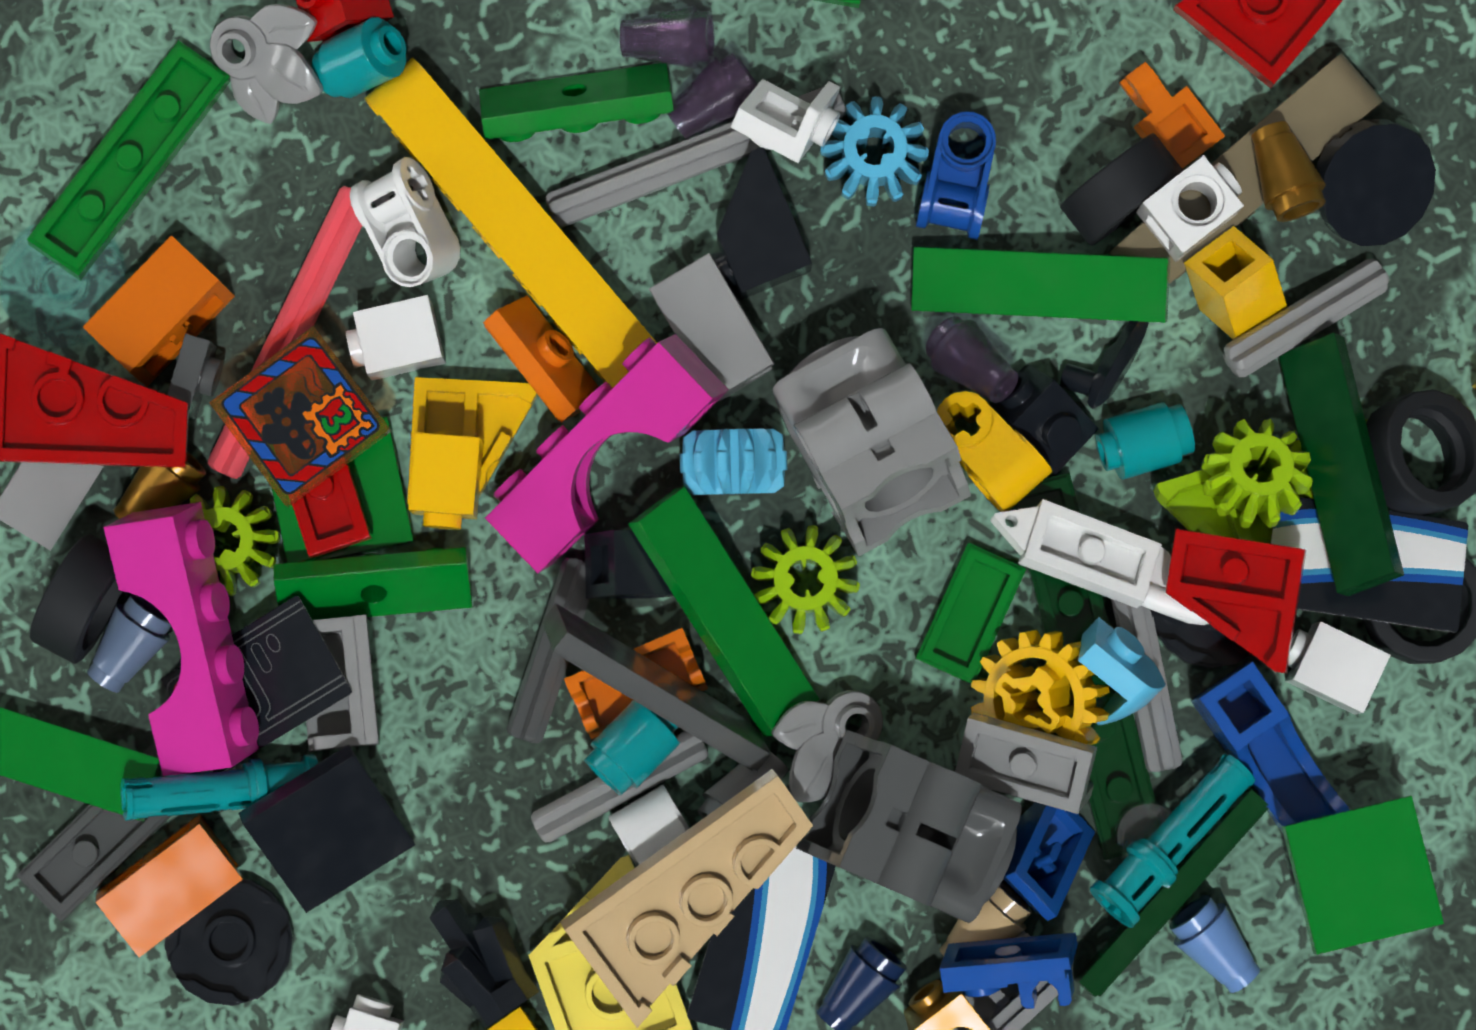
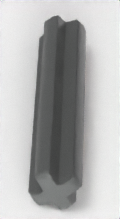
[507,558,590,743]

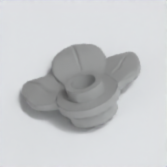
[210,4,323,124]
[772,690,883,802]

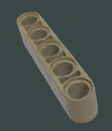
[1109,53,1383,284]

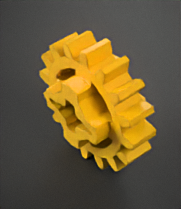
[971,630,1110,745]

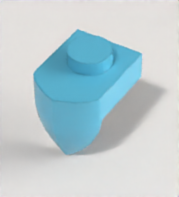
[1078,617,1166,725]

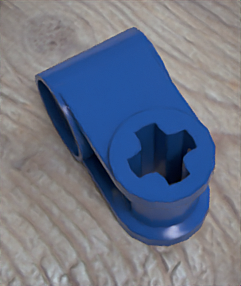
[916,112,996,240]

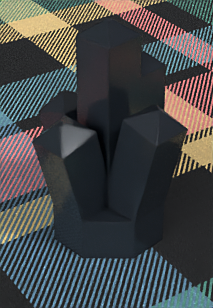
[430,899,539,1029]

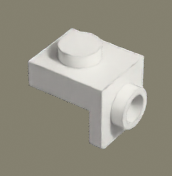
[731,79,840,163]

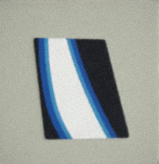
[1271,497,1468,633]
[687,846,836,1030]

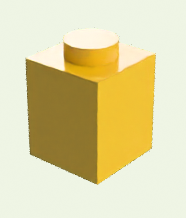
[1184,226,1287,340]
[408,432,484,530]

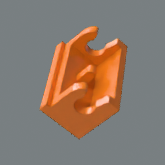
[83,235,235,387]
[564,628,708,739]
[95,814,243,958]

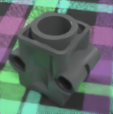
[796,730,1021,923]

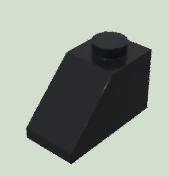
[711,147,812,300]

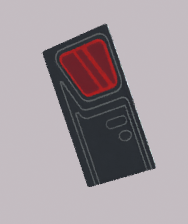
[161,596,352,772]

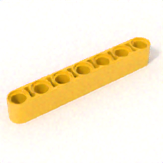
[364,58,657,388]

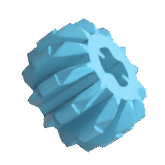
[820,97,929,206]
[680,428,787,495]

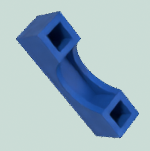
[1190,662,1351,835]

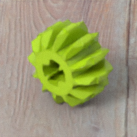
[1201,418,1313,529]
[190,486,281,596]
[751,525,860,635]

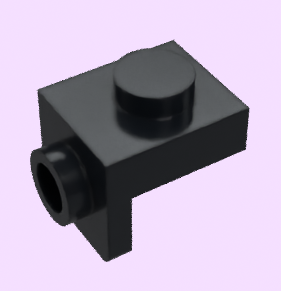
[988,365,1099,475]

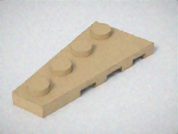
[560,769,813,1028]

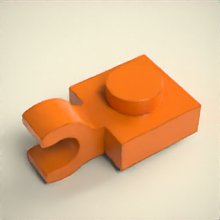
[1119,62,1225,169]

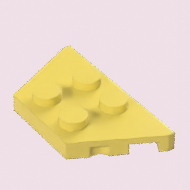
[528,855,693,1030]

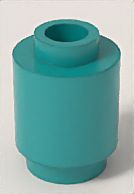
[312,17,406,98]
[1095,402,1195,480]
[584,700,680,795]

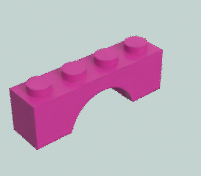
[485,334,729,574]
[103,502,259,776]

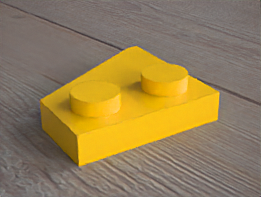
[407,377,538,505]

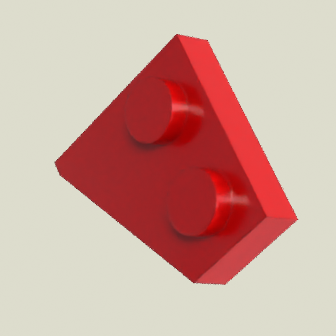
[1166,529,1307,673]

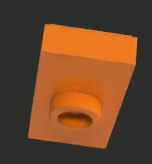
[483,295,599,423]

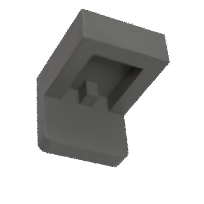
[167,334,223,420]

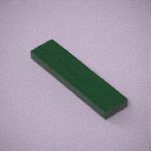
[1279,333,1404,596]
[1074,789,1268,997]

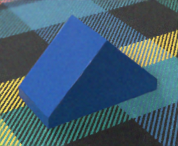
[1003,802,1095,921]

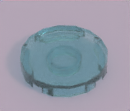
[0,227,127,348]

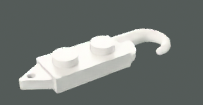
[990,499,1209,625]

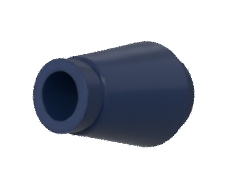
[816,936,907,1030]

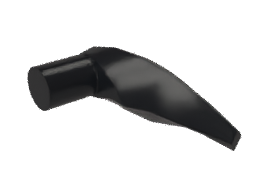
[1060,321,1149,409]

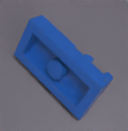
[939,932,1078,1009]

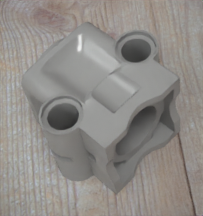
[772,328,971,557]

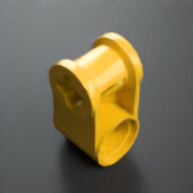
[937,391,1052,512]

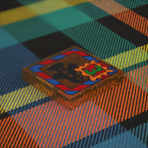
[209,326,391,507]

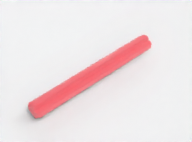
[208,186,362,479]

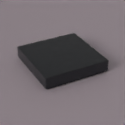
[238,745,415,913]

